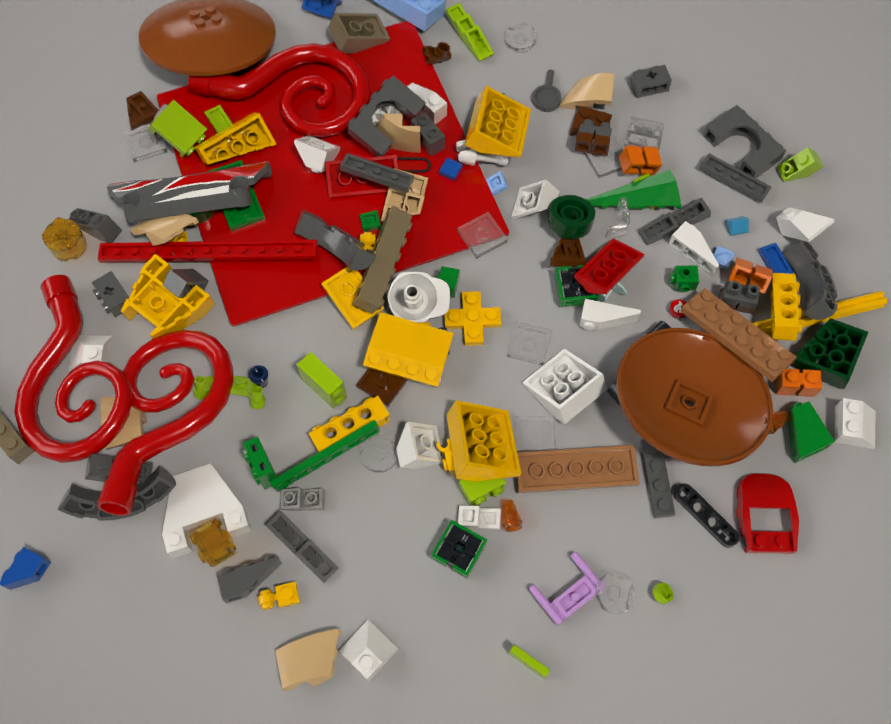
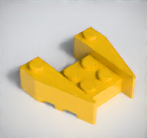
[121,254,215,338]

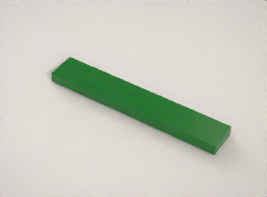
[269,420,380,492]

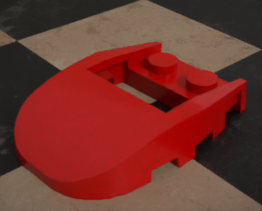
[736,473,799,554]

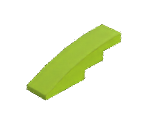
[445,3,494,62]

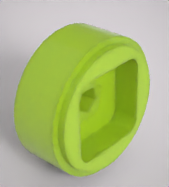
[652,582,674,605]

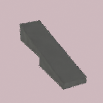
[638,197,711,245]
[266,510,339,583]

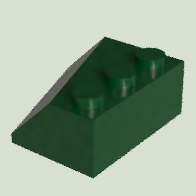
[794,318,868,389]

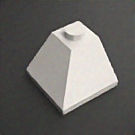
[294,136,341,173]
[511,180,559,219]
[776,208,835,242]
[69,335,113,372]
[396,422,444,469]
[339,620,398,681]

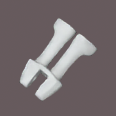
[456,140,509,166]

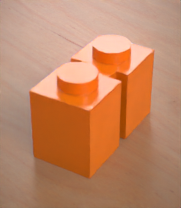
[619,145,662,175]
[729,257,773,294]
[775,368,822,397]

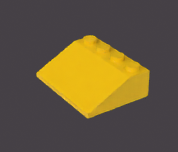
[465,85,531,157]
[363,312,454,388]
[446,400,522,482]

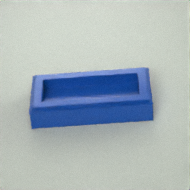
[758,243,794,274]

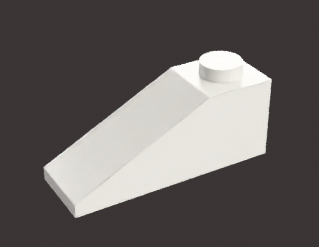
[407,83,447,124]
[669,221,719,276]
[579,299,641,331]

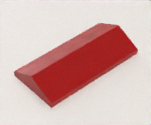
[325,155,398,198]
[574,238,645,295]

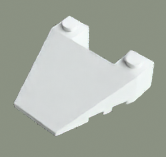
[162,463,252,559]

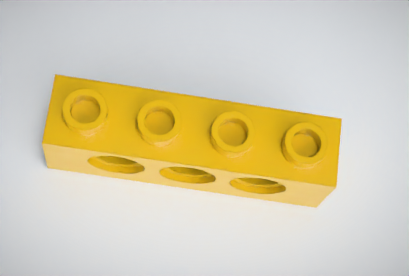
[770,273,802,341]
[309,396,391,453]

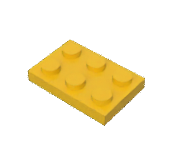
[321,267,384,330]

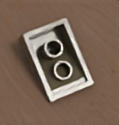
[328,13,390,53]

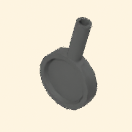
[532,69,561,112]

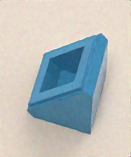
[725,216,749,236]

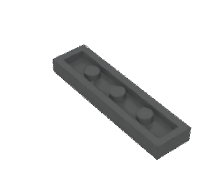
[340,153,414,193]
[699,153,771,203]
[640,439,675,518]

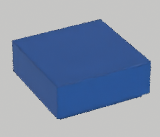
[439,158,463,181]

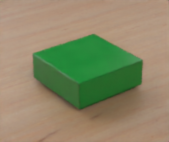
[359,210,381,232]

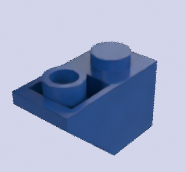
[0,547,51,590]

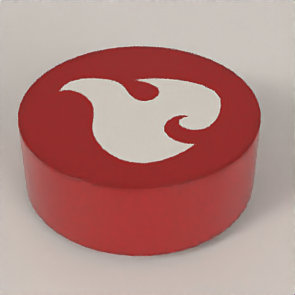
[669,299,687,319]

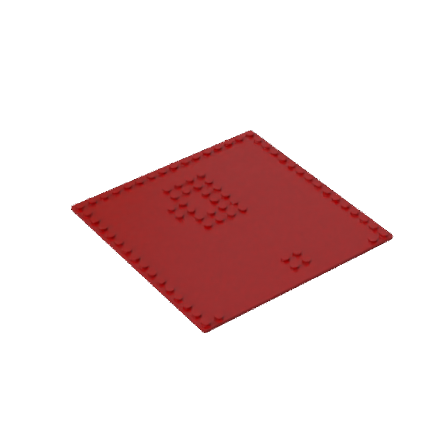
[157,21,509,327]

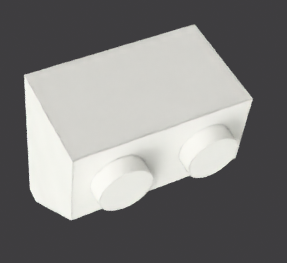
[834,398,876,449]

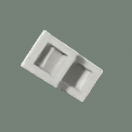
[458,506,502,530]

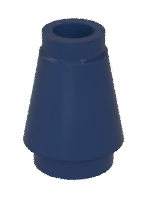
[249,365,268,388]

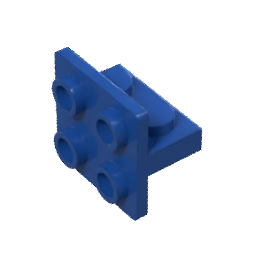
[302,0,343,19]

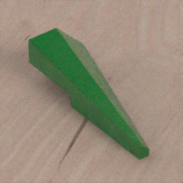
[586,170,681,209]

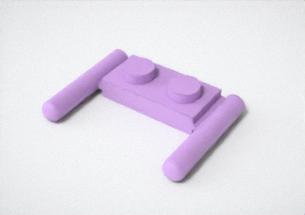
[529,552,605,626]

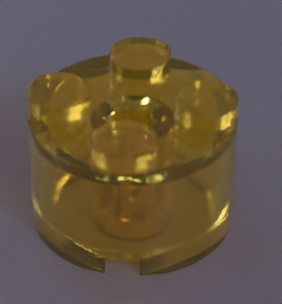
[42,217,87,262]
[189,518,237,567]

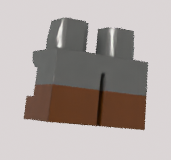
[575,119,612,156]
[719,280,760,314]

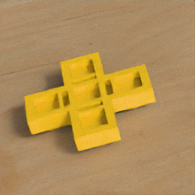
[444,291,501,346]

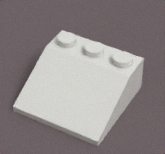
[522,349,607,424]

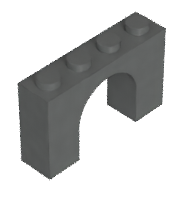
[347,76,426,157]
[703,105,786,178]

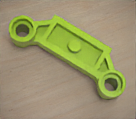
[193,375,265,409]

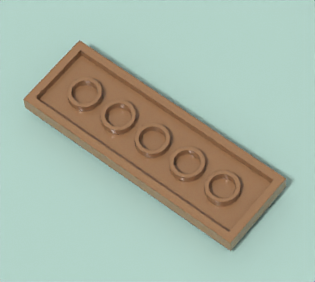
[680,288,797,382]
[517,445,639,493]

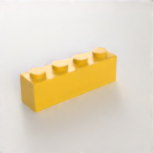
[194,112,277,164]

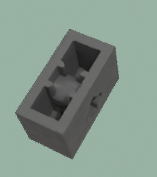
[630,65,672,98]
[411,112,445,157]
[163,269,209,298]
[92,271,129,318]

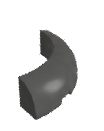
[295,209,376,271]
[784,240,838,320]
[57,466,176,521]

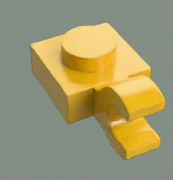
[436,439,455,476]

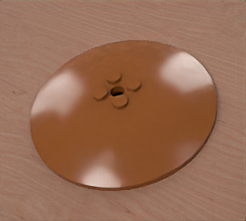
[138,0,276,76]
[616,328,773,467]

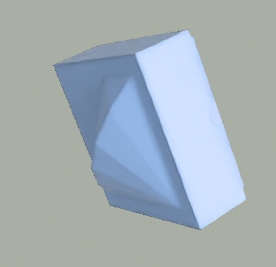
[486,171,509,196]
[713,246,735,270]

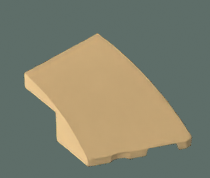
[559,73,615,110]
[376,114,421,153]
[381,168,428,221]
[130,214,199,246]
[101,396,148,450]
[275,628,341,691]

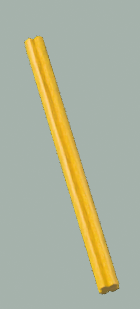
[752,291,887,336]

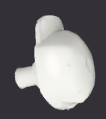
[387,272,450,323]

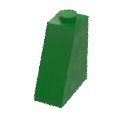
[786,401,835,463]

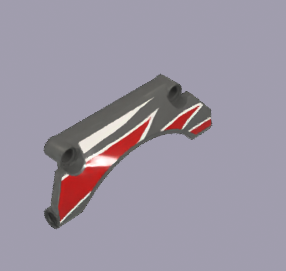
[107,161,272,223]

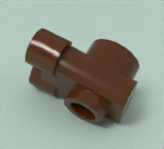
[423,42,451,64]

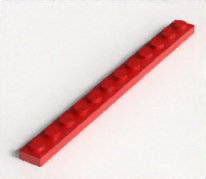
[97,239,318,263]

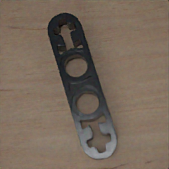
[674,483,739,548]

